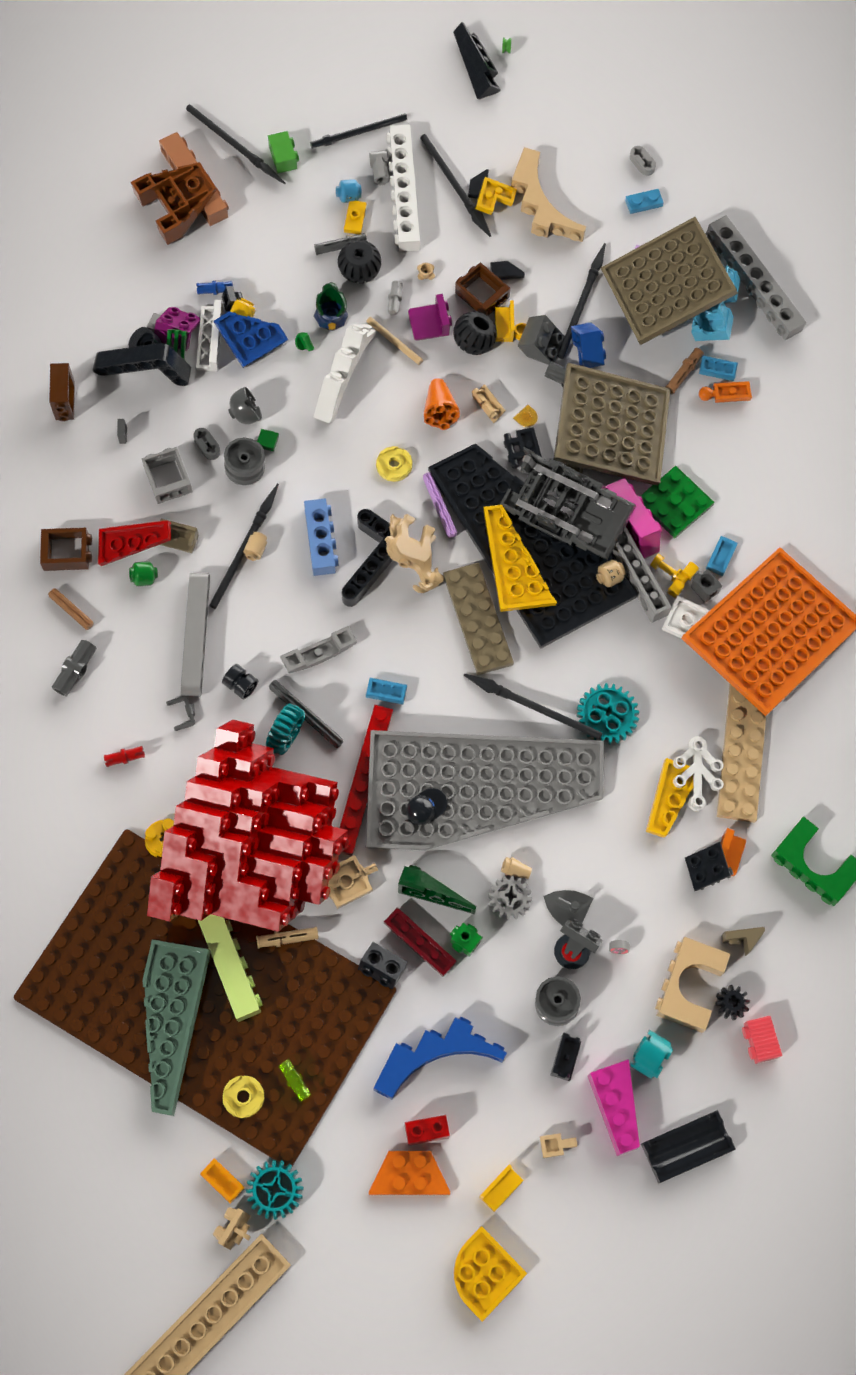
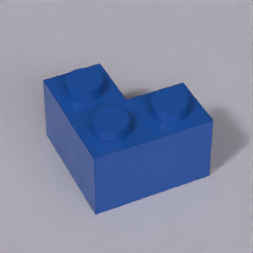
[571,322,606,368]

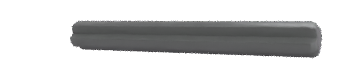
[269,680,343,748]

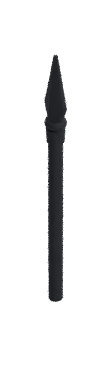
[186,104,286,184]
[420,134,491,237]
[557,243,606,359]
[209,483,279,609]
[464,674,603,740]

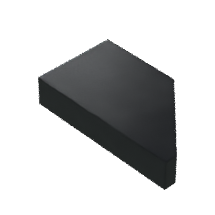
[468,169,489,199]
[490,261,525,280]

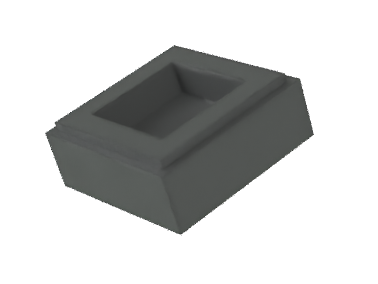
[117,419,127,444]

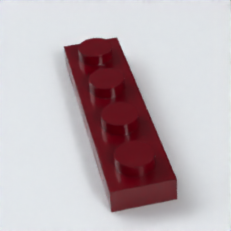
[384,907,457,977]

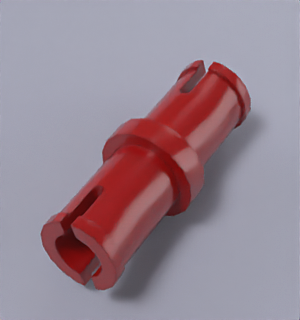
[104,746,145,767]

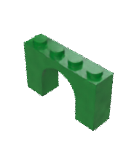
[771,816,856,906]

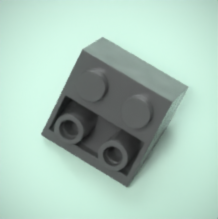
[518,315,565,365]

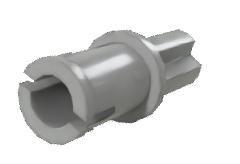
[388,281,403,315]

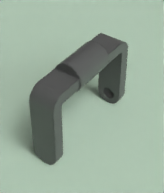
[166,696,195,731]

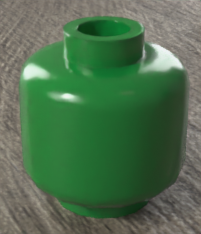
[129,561,158,587]

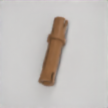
[665,348,704,394]

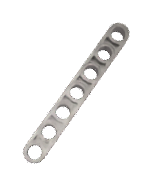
[181,573,210,697]

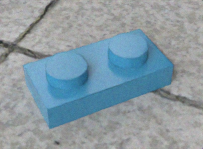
[625,189,664,214]

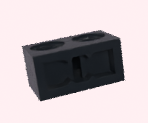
[358,942,408,990]

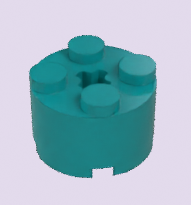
[629,1030,673,1079]

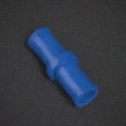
[196,280,233,295]

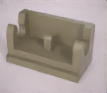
[160,518,199,553]

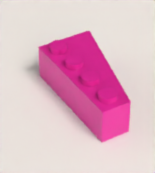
[587,1059,640,1156]

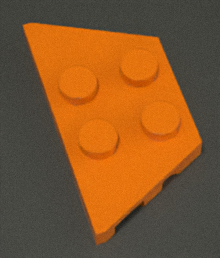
[369,1151,450,1195]

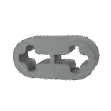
[630,146,656,176]

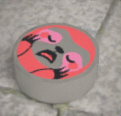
[609,940,630,954]

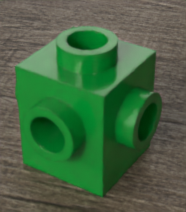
[450,923,483,957]

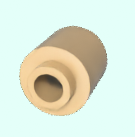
[243,532,267,561]

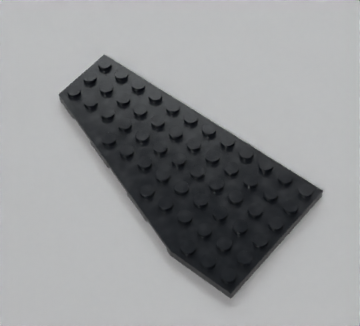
[428,443,637,649]

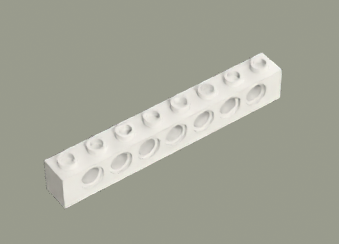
[387,125,420,252]

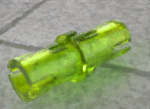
[278,1059,311,1102]

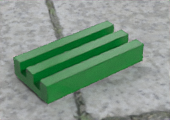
[167,329,187,360]

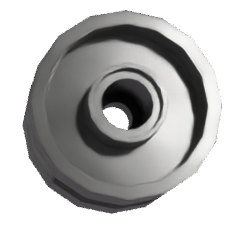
[224,437,265,485]
[535,976,581,1026]

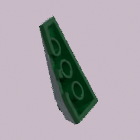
[398,865,477,914]

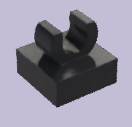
[222,286,243,312]

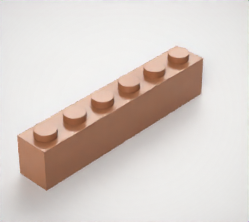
[159,132,229,226]

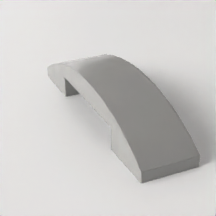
[280,626,357,673]

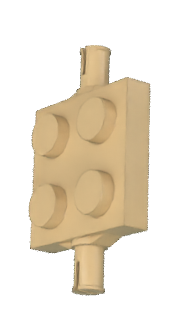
[328,855,378,909]

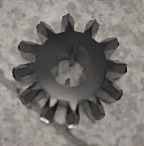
[715,985,750,1021]

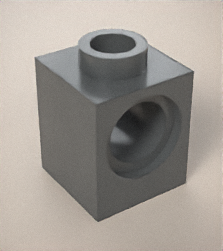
[691,569,722,603]

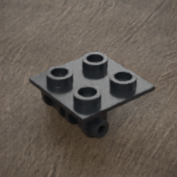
[685,842,733,891]

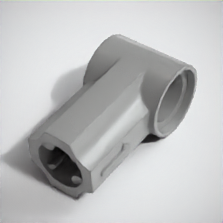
[369,150,389,185]

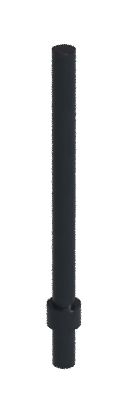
[310,113,407,149]

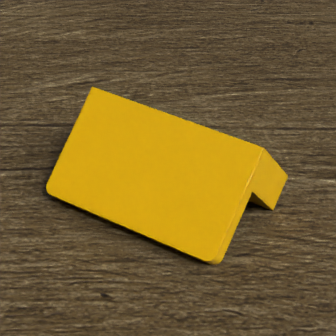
[495,300,514,342]
[479,1164,523,1212]

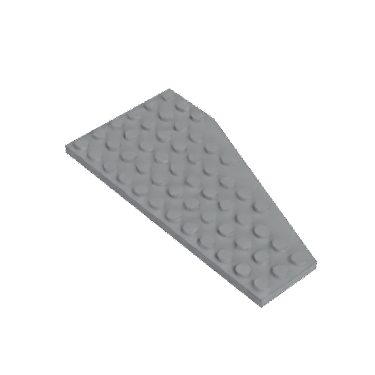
[366,730,604,850]

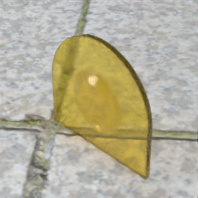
[513,405,538,427]

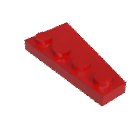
[98,520,171,566]

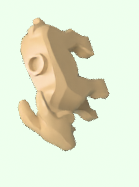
[385,514,445,593]

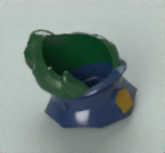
[314,282,348,331]

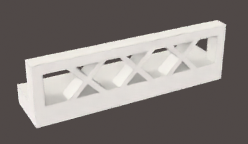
[196,300,223,372]

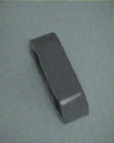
[193,428,220,460]

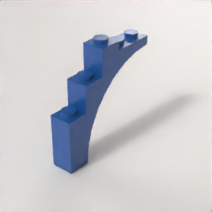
[373,1017,507,1100]

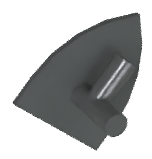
[543,890,593,926]

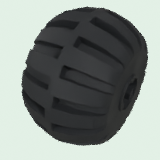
[338,239,381,284]
[453,311,497,355]

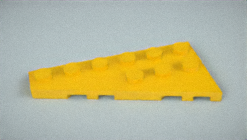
[483,505,557,612]

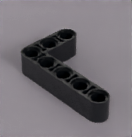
[93,343,191,386]
[342,509,393,607]

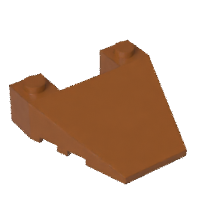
[131,162,217,245]

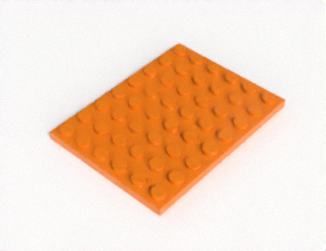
[681,547,856,716]

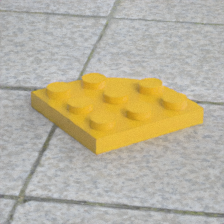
[454,1226,527,1322]

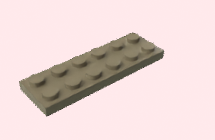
[443,562,514,676]

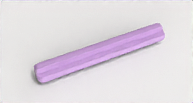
[423,472,457,538]

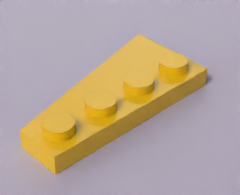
[646,758,693,838]

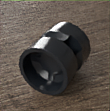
[222,664,259,700]

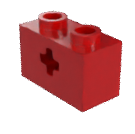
[404,1115,450,1146]

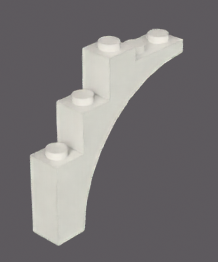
[314,324,377,423]

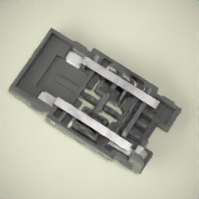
[500,447,636,560]

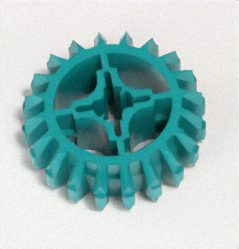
[266,703,305,755]
[246,1160,304,1220]

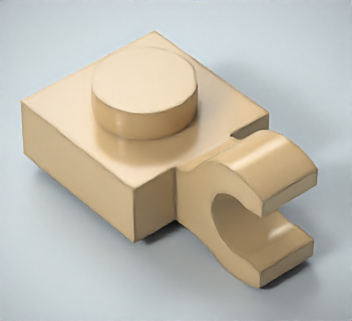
[540,1133,577,1158]

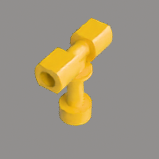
[650,554,699,598]

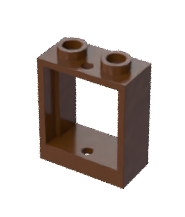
[455,262,511,316]
[49,363,75,421]
[40,527,92,571]

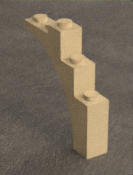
[511,147,586,242]

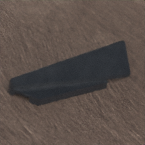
[453,22,501,99]

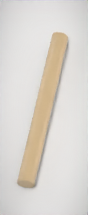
[366,317,423,365]

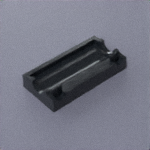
[641,1110,736,1184]

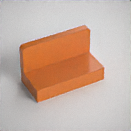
[721,828,746,876]

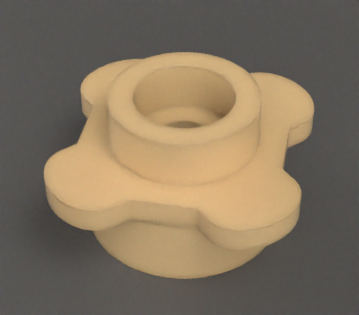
[417,263,435,280]

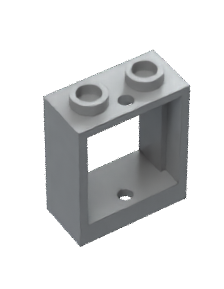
[141,447,193,504]

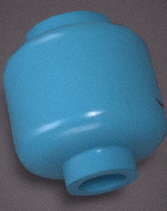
[336,179,362,203]

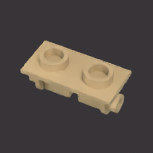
[472,384,506,423]

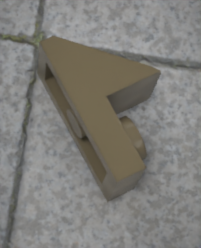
[721,927,765,956]

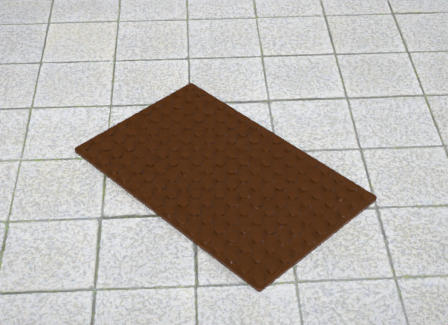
[14,829,396,1167]

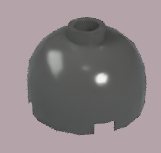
[228,387,262,424]

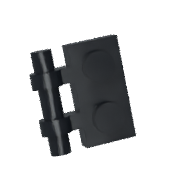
[503,427,542,468]

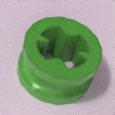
[502,37,511,53]

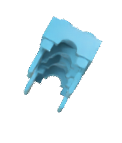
[691,266,740,341]

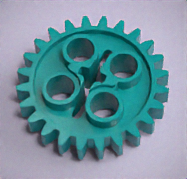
[576,683,639,745]

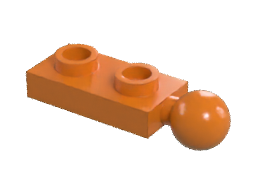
[699,381,752,403]

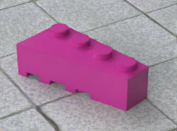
[605,478,662,558]

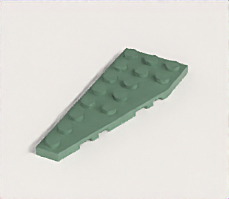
[143,940,211,1116]

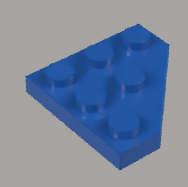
[214,311,288,368]

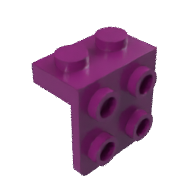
[408,294,452,341]
[154,307,200,351]

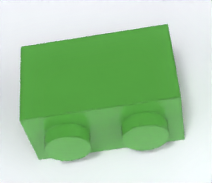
[268,131,299,174]

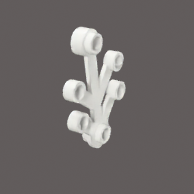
[673,736,724,811]

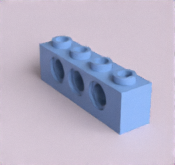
[304,498,339,576]

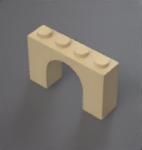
[655,937,730,1033]

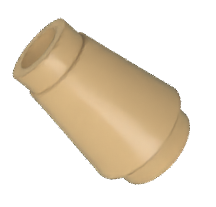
[501,857,532,879]

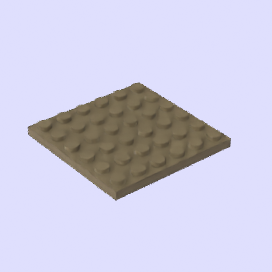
[601,217,738,345]
[553,363,670,486]

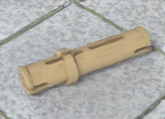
[256,926,318,949]

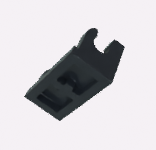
[550,1033,581,1082]

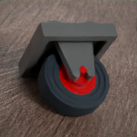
[554,919,603,969]

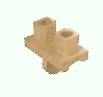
[213,1207,251,1250]

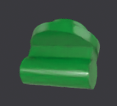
[295,332,314,351]

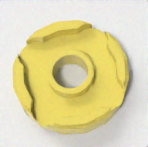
[376,446,412,482]
[223,1076,264,1119]

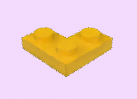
[475,177,517,215]

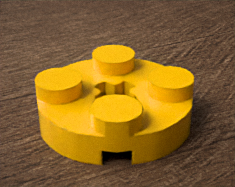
[145,818,174,857]

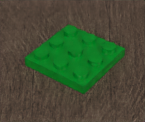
[640,466,715,538]

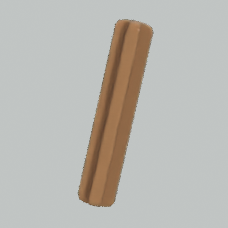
[48,588,94,630]

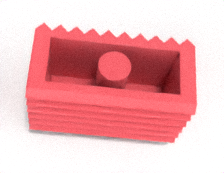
[742,1016,782,1064]

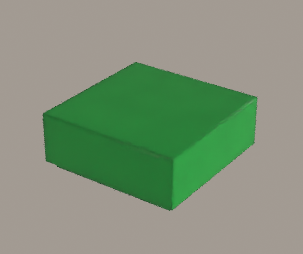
[257,429,279,452]

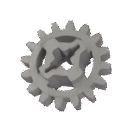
[488,876,532,920]

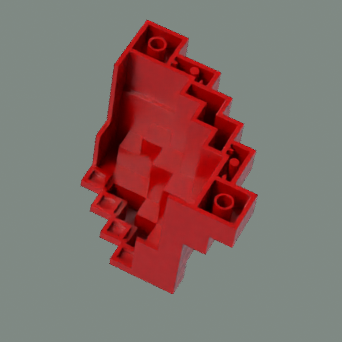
[147,720,349,932]

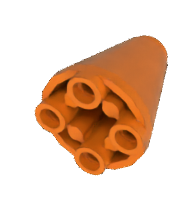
[424,378,460,430]

